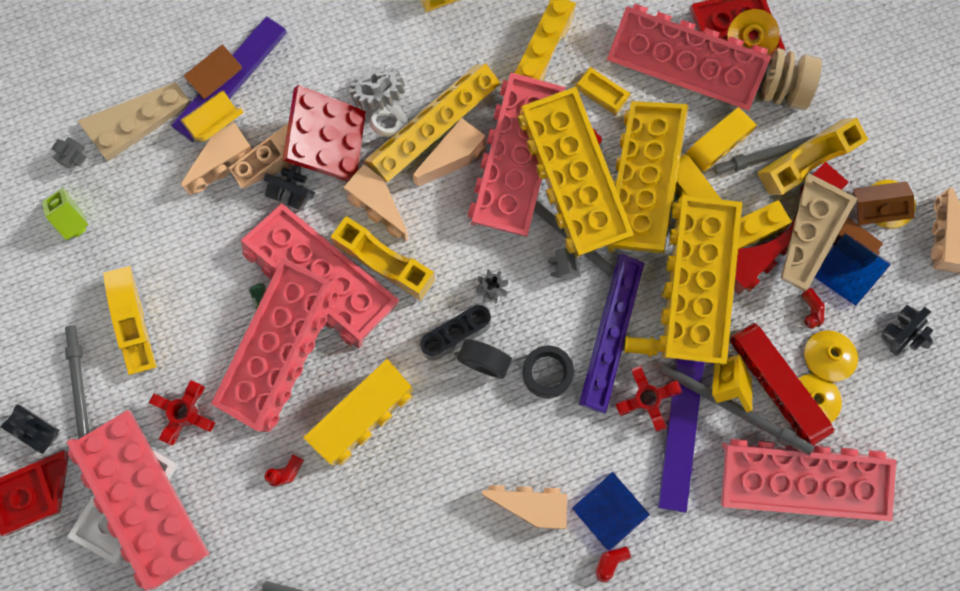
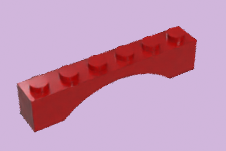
[734,161,849,295]

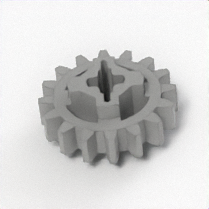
[349,66,405,112]

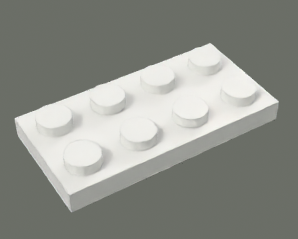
[67,449,179,565]

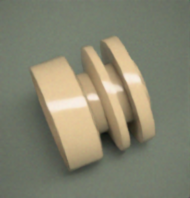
[761,48,822,111]

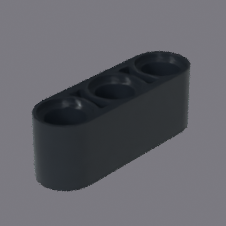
[420,305,491,361]

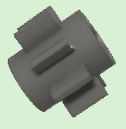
[51,137,87,169]
[476,269,508,304]

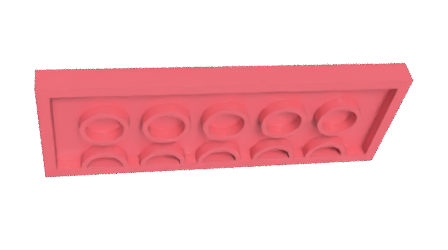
[607,3,772,111]
[467,72,565,237]
[241,203,399,349]
[211,257,341,432]
[67,410,210,591]
[721,438,897,522]

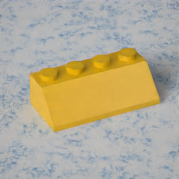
[303,359,414,467]

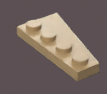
[78,82,191,161]
[781,174,858,292]

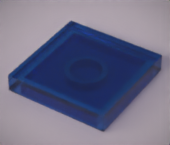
[814,232,891,306]
[571,472,650,552]

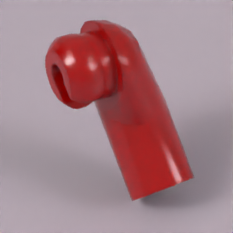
[801,288,825,329]
[264,454,304,487]
[596,546,631,583]

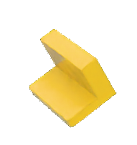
[180,91,244,142]
[712,354,752,413]

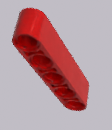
[730,322,834,446]

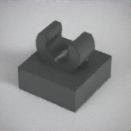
[548,248,581,280]

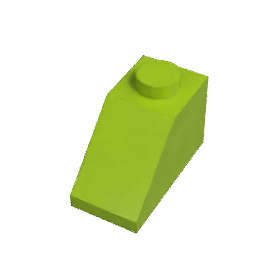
[42,187,89,240]

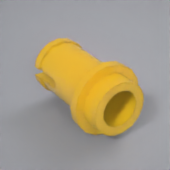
[624,336,658,358]

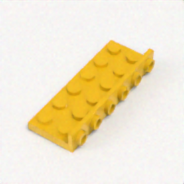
[517,87,634,258]
[606,101,688,254]
[658,195,742,365]

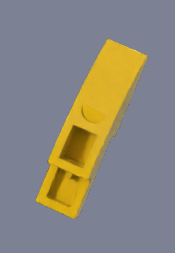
[103,266,158,375]

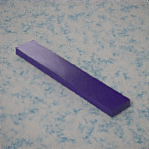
[171,16,287,143]
[579,254,645,414]
[657,359,704,513]

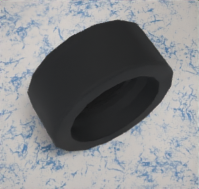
[457,339,512,379]
[522,345,574,399]

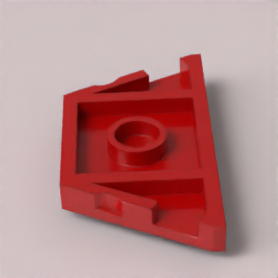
[0,450,69,536]

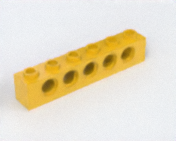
[364,63,501,182]

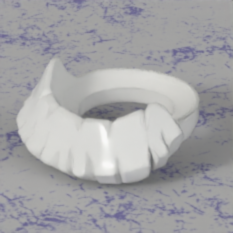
[369,104,409,137]

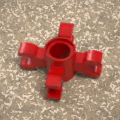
[615,365,682,432]
[148,380,216,446]

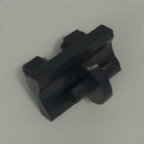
[263,165,316,210]
[881,305,933,356]
[0,404,60,454]

